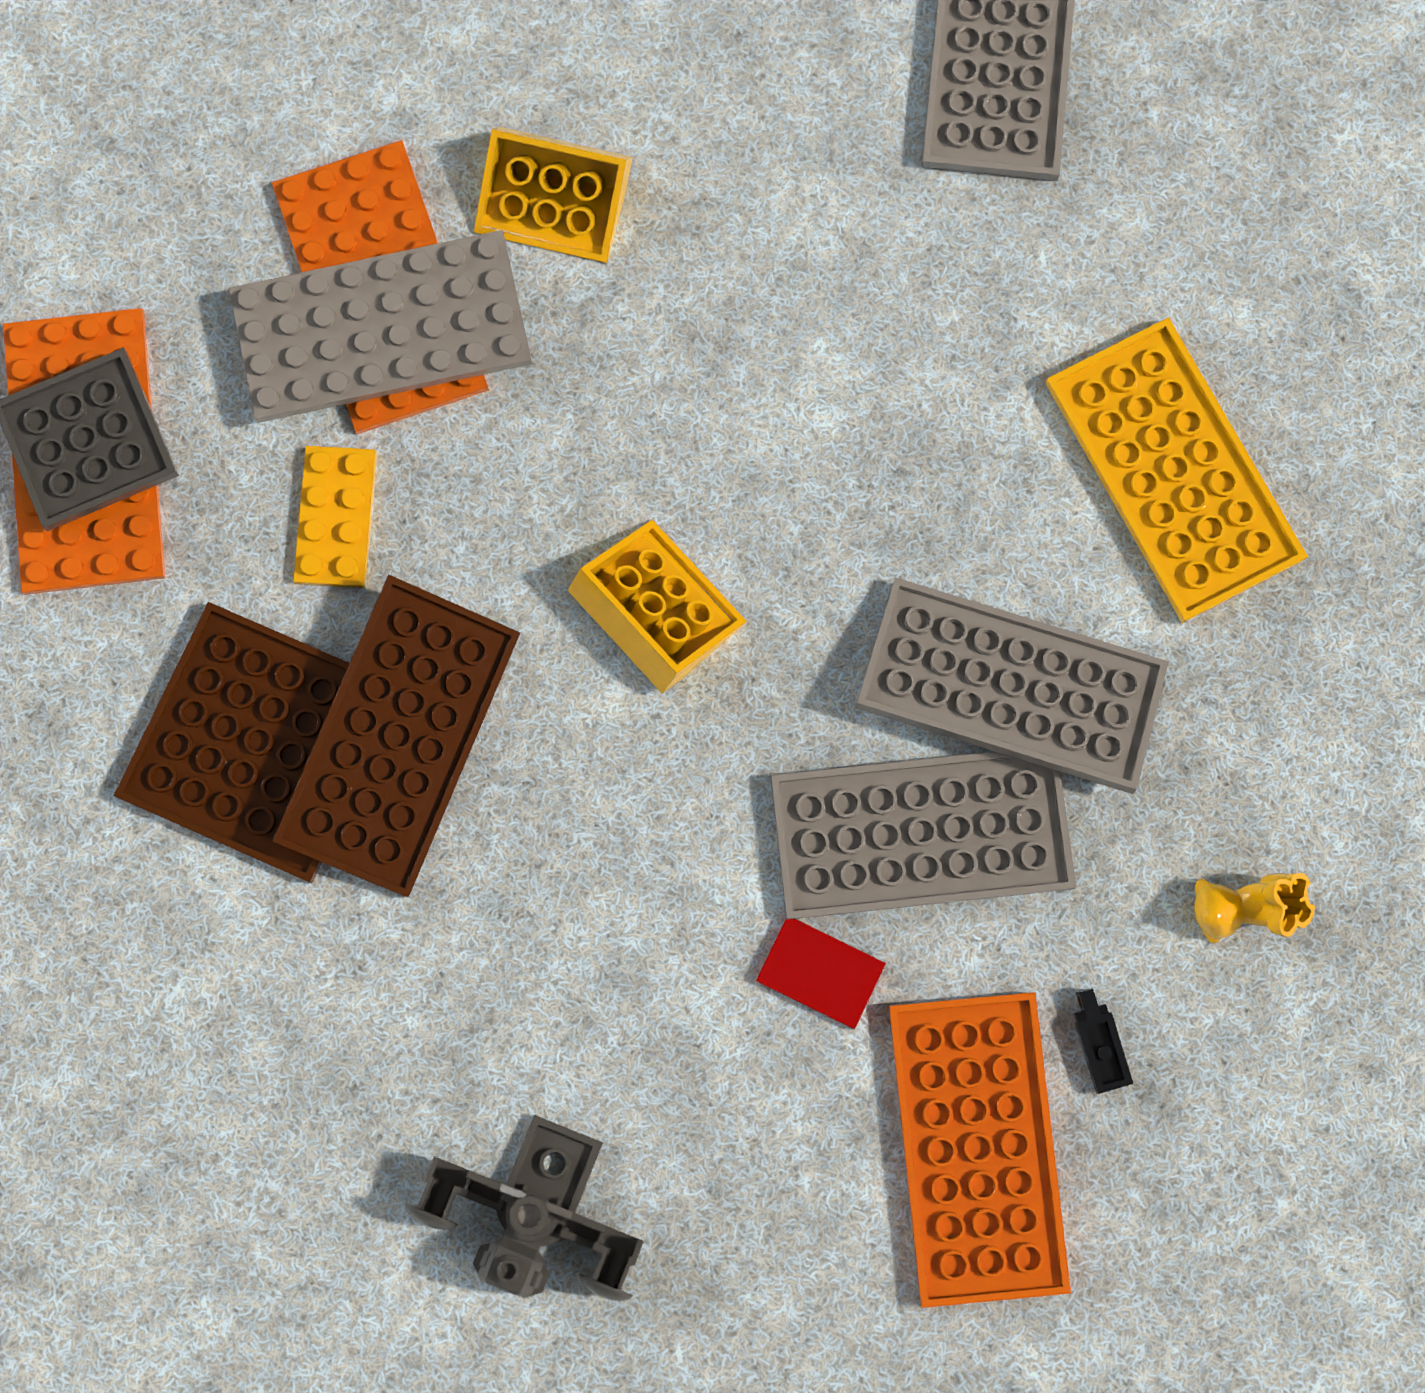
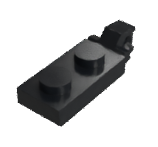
[1073,988,1133,1094]

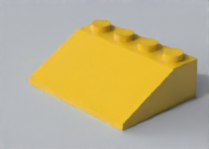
[474,127,633,263]
[567,519,747,694]

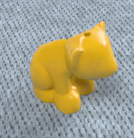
[1194,873,1315,943]

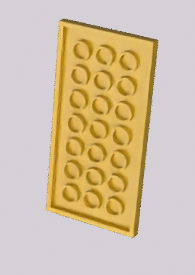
[1045,317,1308,624]

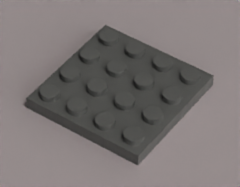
[0,348,179,532]

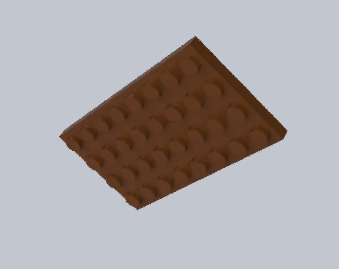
[272,574,521,898]

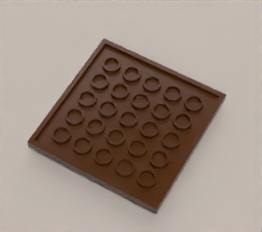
[113,602,349,884]

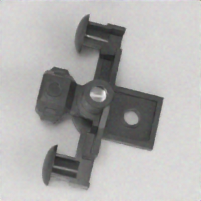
[406,1115,644,1301]

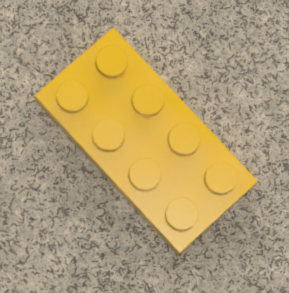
[293,446,377,588]

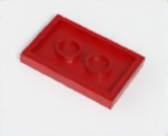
[756,917,886,1030]

